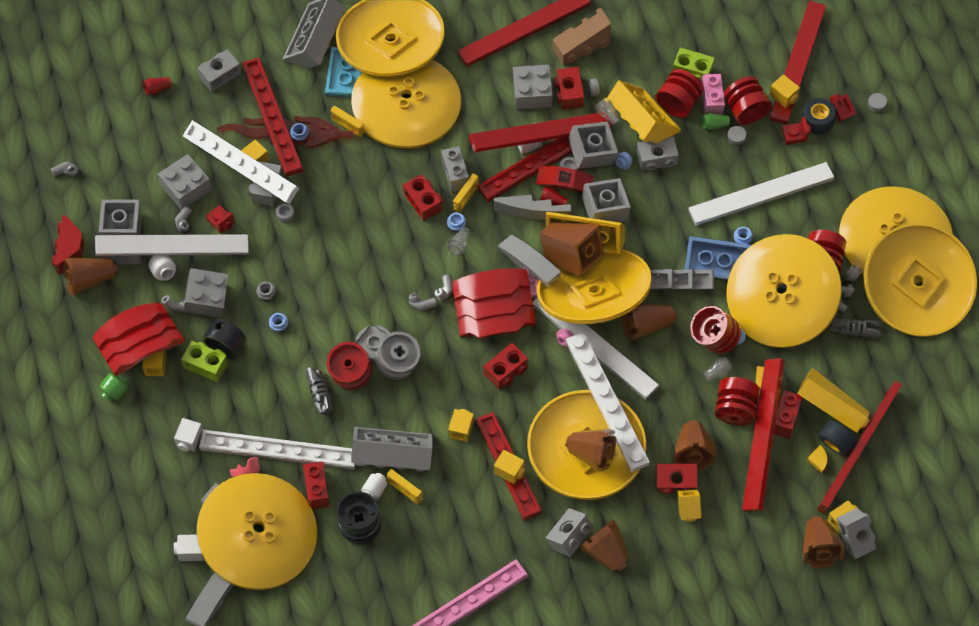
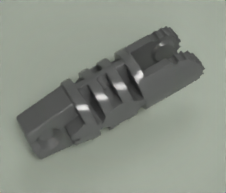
[831,318,881,338]
[305,367,333,415]

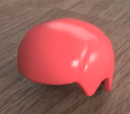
[230,457,260,478]

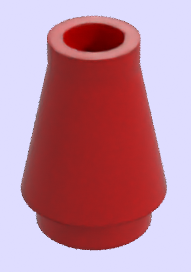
[143,77,172,96]
[539,187,568,206]

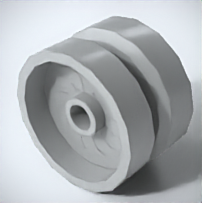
[375,332,420,380]

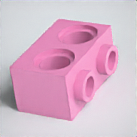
[701,74,725,115]

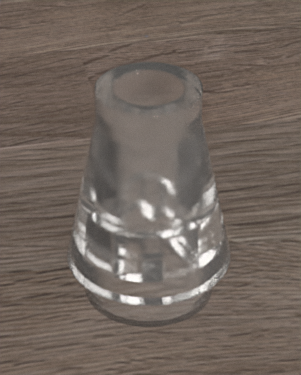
[595,97,621,125]
[448,227,470,255]
[703,356,733,382]

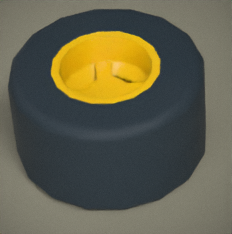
[802,98,836,134]
[819,421,857,456]

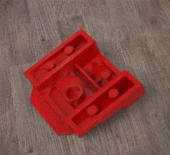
[452,268,536,339]
[92,303,185,376]

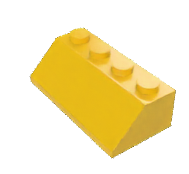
[607,80,681,143]
[546,212,625,255]

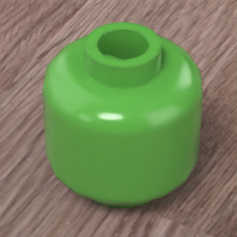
[99,373,129,402]

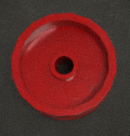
[326,341,373,390]

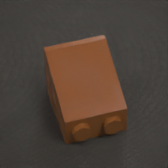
[540,222,604,276]

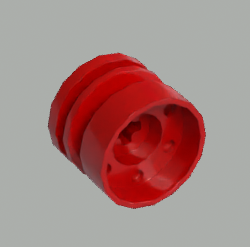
[655,69,704,118]
[724,76,772,125]
[807,230,847,274]
[690,306,741,354]
[714,377,760,426]

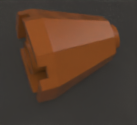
[674,420,716,470]
[566,429,617,472]
[802,516,845,568]
[579,520,630,572]

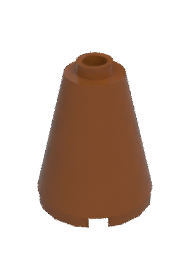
[63,258,118,295]
[621,303,677,341]

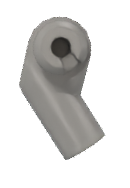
[50,162,78,177]
[435,275,453,300]
[409,293,437,311]
[161,295,185,313]

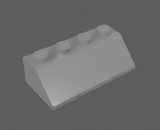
[282,0,345,68]
[351,427,432,472]

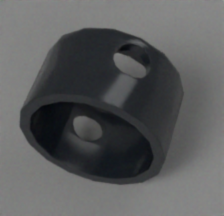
[202,319,247,360]

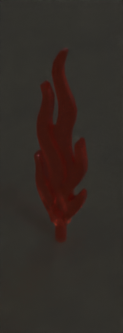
[217,116,354,148]

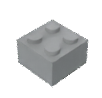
[513,65,552,110]
[568,122,618,169]
[157,154,212,210]
[582,178,631,222]
[99,200,142,235]
[183,268,228,318]

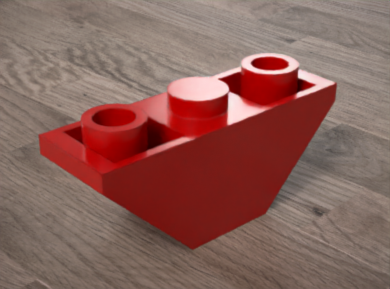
[536,166,594,193]
[52,215,85,274]

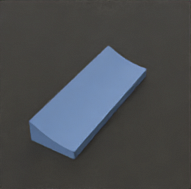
[685,236,787,289]

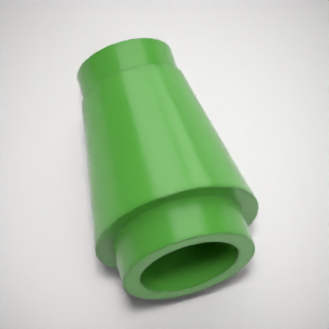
[701,112,730,131]

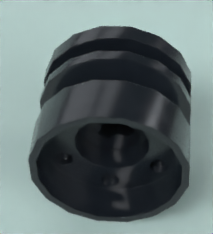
[337,491,381,544]

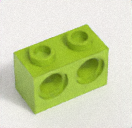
[673,48,715,82]
[181,341,228,382]

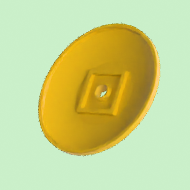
[336,0,445,76]
[352,60,461,149]
[839,187,953,285]
[864,223,977,337]
[727,234,842,348]
[537,249,652,324]
[527,390,646,500]
[197,473,317,590]

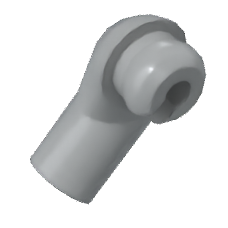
[175,206,192,232]

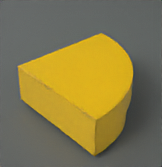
[807,445,827,473]

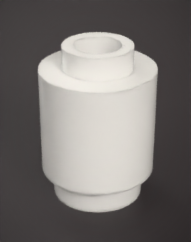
[361,473,388,501]

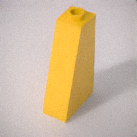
[797,368,870,433]

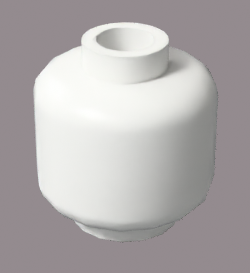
[148,255,176,281]

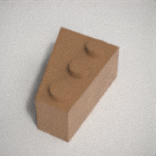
[552,8,611,65]

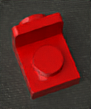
[830,93,856,122]
[782,117,811,145]
[205,205,235,234]

